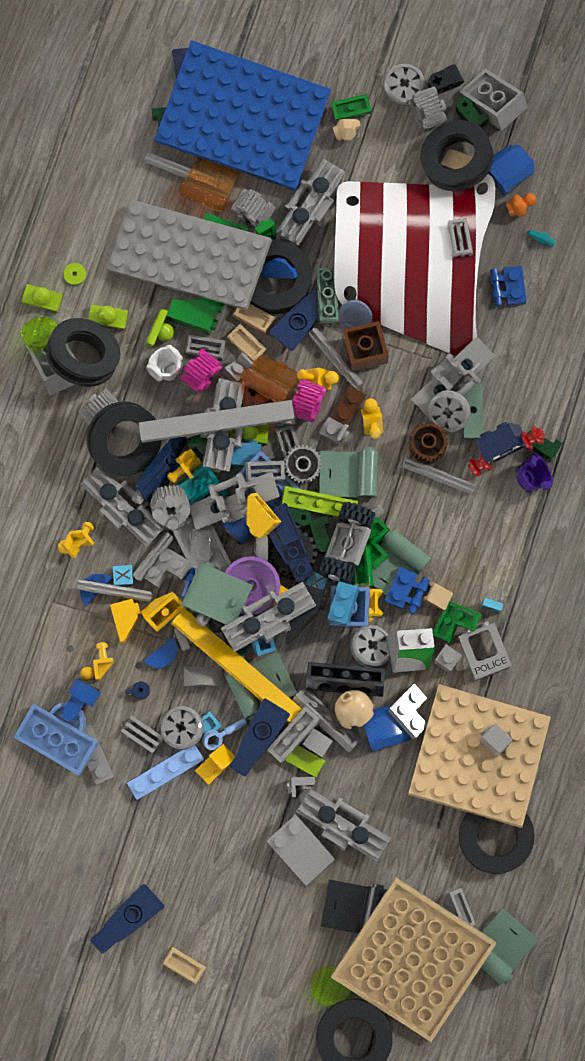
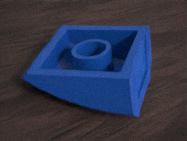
[488,145,534,197]
[364,705,411,753]

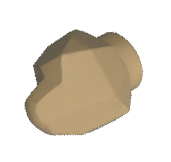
[333,119,361,141]

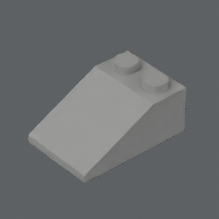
[459,68,528,131]
[25,331,75,396]
[266,814,335,886]

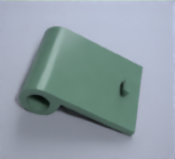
[319,447,378,499]
[372,530,431,596]
[181,561,253,625]
[225,652,298,721]
[481,908,539,985]

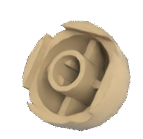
[335,690,374,729]

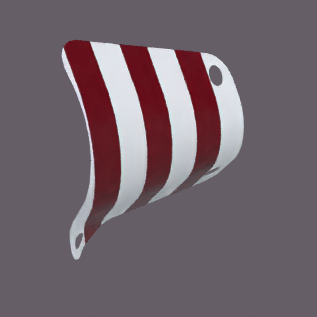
[334,174,495,356]

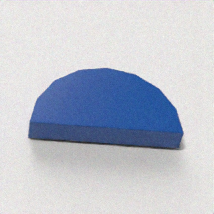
[262,258,298,278]
[80,573,113,607]
[144,637,178,668]

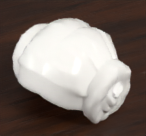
[146,345,183,381]

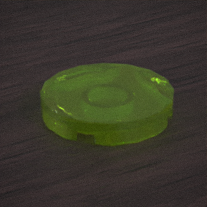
[21,317,57,351]
[311,966,350,1006]

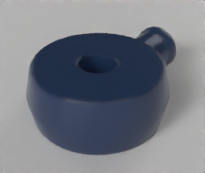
[126,681,150,700]

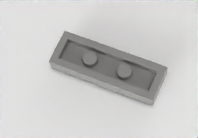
[267,706,321,763]
[84,724,114,785]

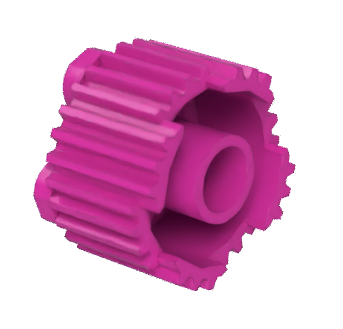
[179,349,223,392]
[292,379,327,423]

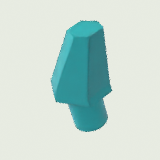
[527,230,556,247]

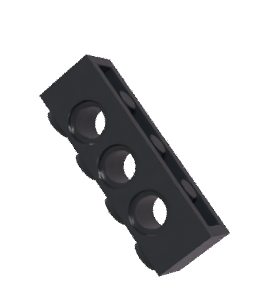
[306,662,386,697]

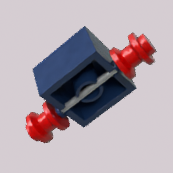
[468,422,545,476]

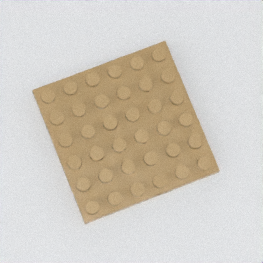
[408,684,551,828]
[331,877,496,1042]

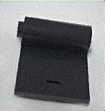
[320,879,387,934]

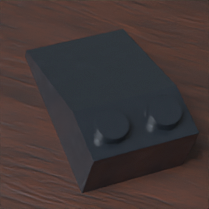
[285,584,327,645]

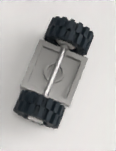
[318,502,376,584]

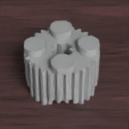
[408,86,447,130]
[231,189,276,228]
[78,389,118,425]
[282,445,322,484]
[150,485,190,530]

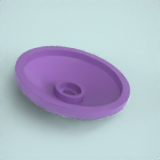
[225,556,280,615]

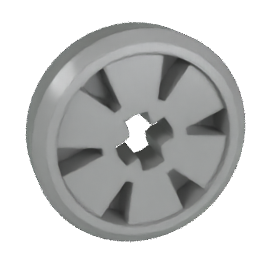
[384,64,425,105]
[428,391,470,432]
[254,535,268,561]
[350,625,390,668]
[160,706,204,750]

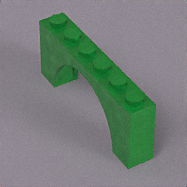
[167,213,249,335]

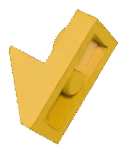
[195,744,235,785]

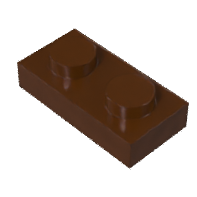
[331,386,366,426]

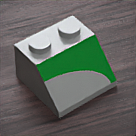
[388,628,435,673]

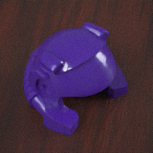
[515,454,553,493]

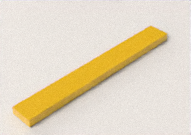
[171,608,302,725]

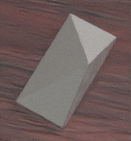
[184,667,223,687]
[443,888,476,926]

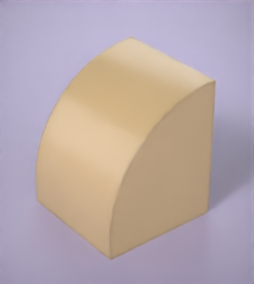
[421,582,453,610]

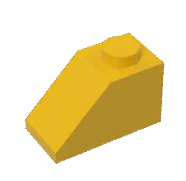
[246,493,281,539]
[141,592,183,632]
[110,599,141,644]

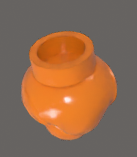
[506,193,537,217]

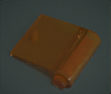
[179,157,240,213]
[240,354,300,402]

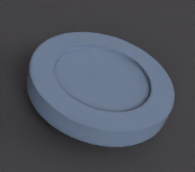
[338,300,372,329]

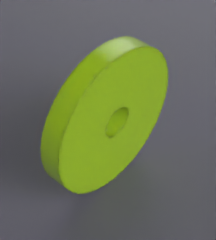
[64,263,86,285]

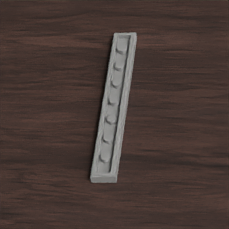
[139,400,295,443]

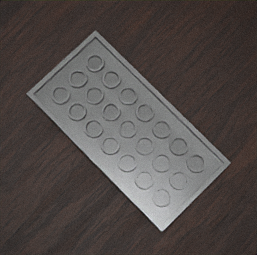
[107,200,272,310]

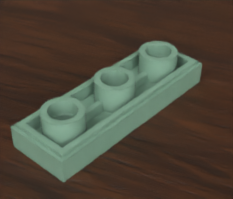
[316,268,339,323]
[463,382,483,439]

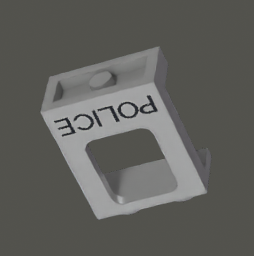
[457,622,512,682]

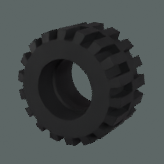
[269,529,317,580]

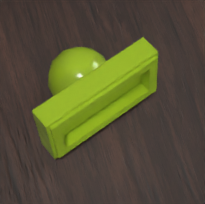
[21,284,63,313]
[88,304,128,330]
[145,309,174,348]
[230,424,269,444]

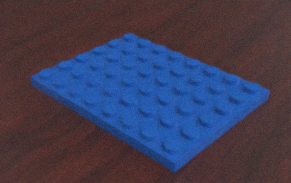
[154,40,331,191]

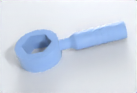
[202,718,248,750]

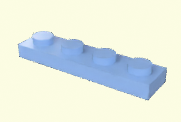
[127,745,204,800]

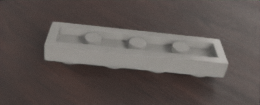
[292,687,362,752]

